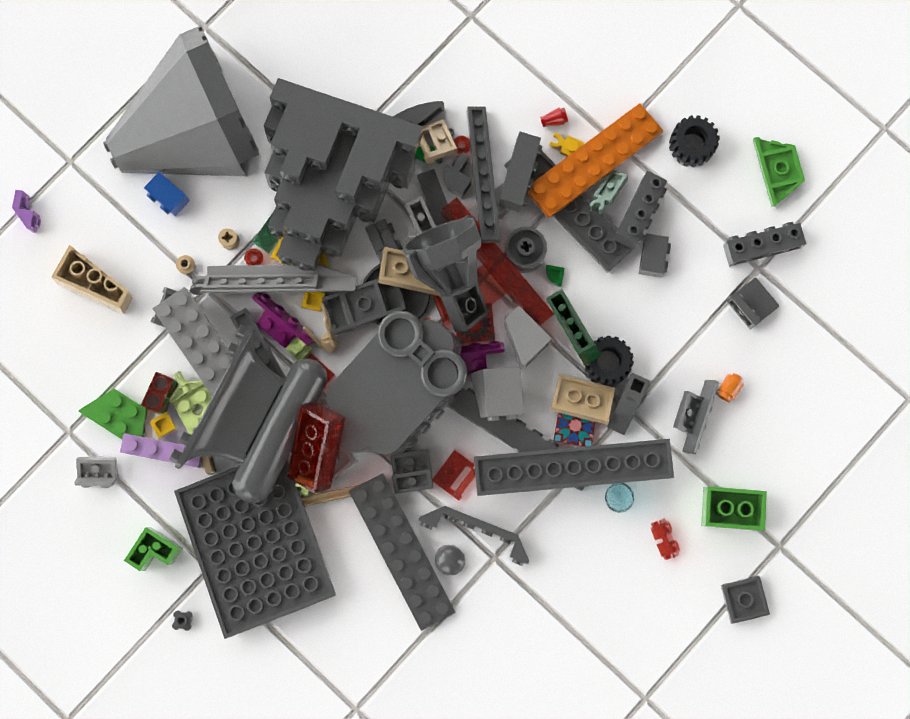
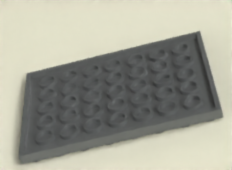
[174,459,337,639]

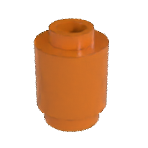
[717,373,744,403]

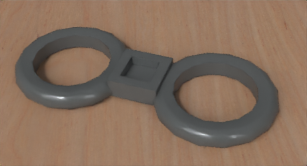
[377,310,467,397]

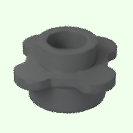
[172,610,193,631]

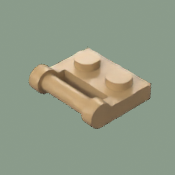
[419,119,457,164]

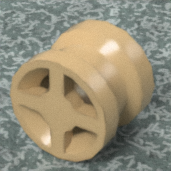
[218,228,240,250]

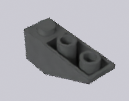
[607,373,651,435]

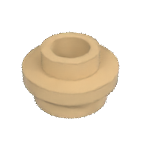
[176,255,195,274]

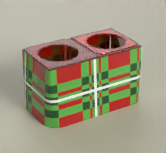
[141,372,178,415]

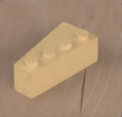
[51,244,133,314]

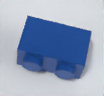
[144,172,190,217]

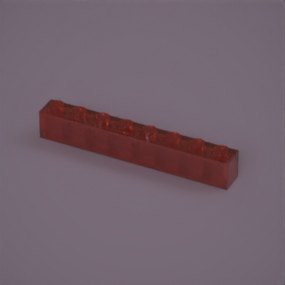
[441,197,554,327]

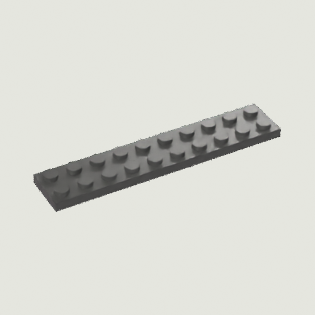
[474,439,674,496]

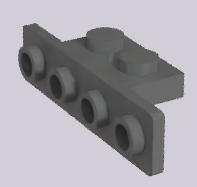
[673,380,719,455]

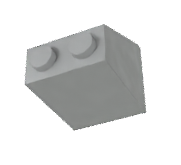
[504,306,552,371]
[471,367,524,421]

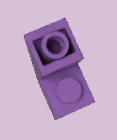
[12,189,41,234]

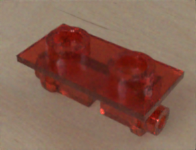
[650,518,680,560]

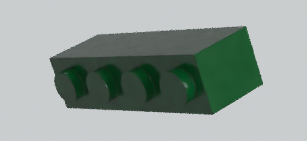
[546,289,602,365]

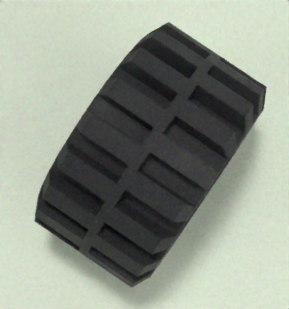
[669,115,720,167]
[583,335,634,386]

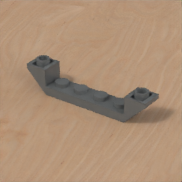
[418,506,529,566]

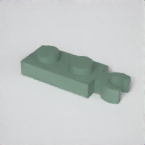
[590,170,628,215]

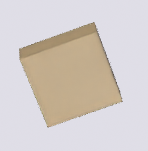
[201,456,217,475]

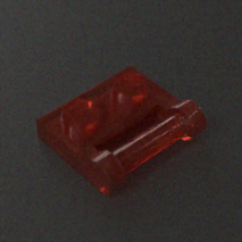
[433,449,475,501]

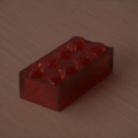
[287,402,345,494]

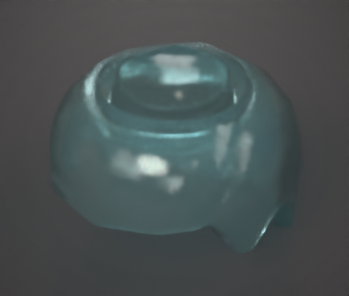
[605,483,635,513]

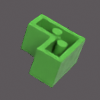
[123,527,183,571]

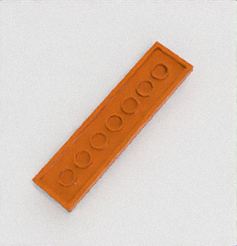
[526,103,664,219]

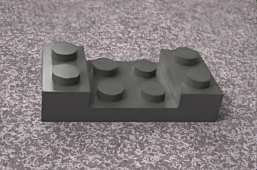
[322,278,407,336]

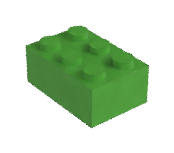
[701,486,767,531]

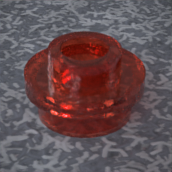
[454,135,470,154]
[244,248,264,265]

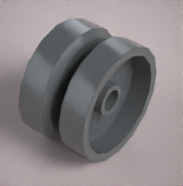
[505,227,547,273]

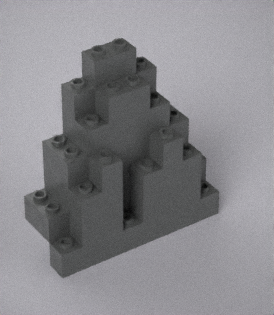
[263,78,423,272]

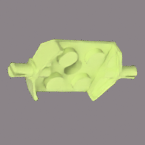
[169,371,212,434]

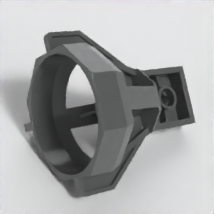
[403,215,489,332]

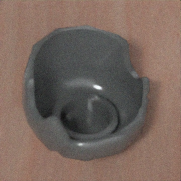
[435,545,466,575]

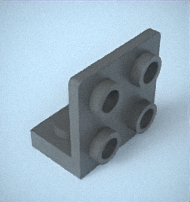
[726,278,779,330]

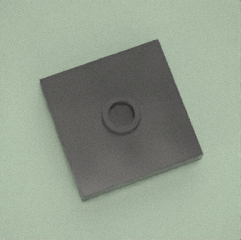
[720,576,770,624]

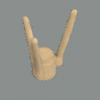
[303,303,340,352]

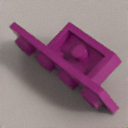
[252,293,315,348]
[460,341,505,374]

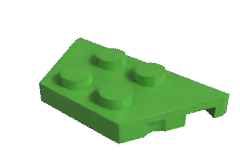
[753,137,805,207]
[78,389,148,439]

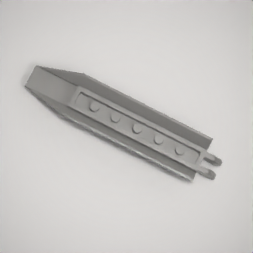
[189,264,357,295]

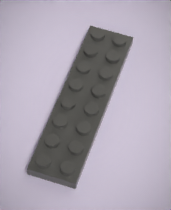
[504,150,636,273]
[349,473,456,631]

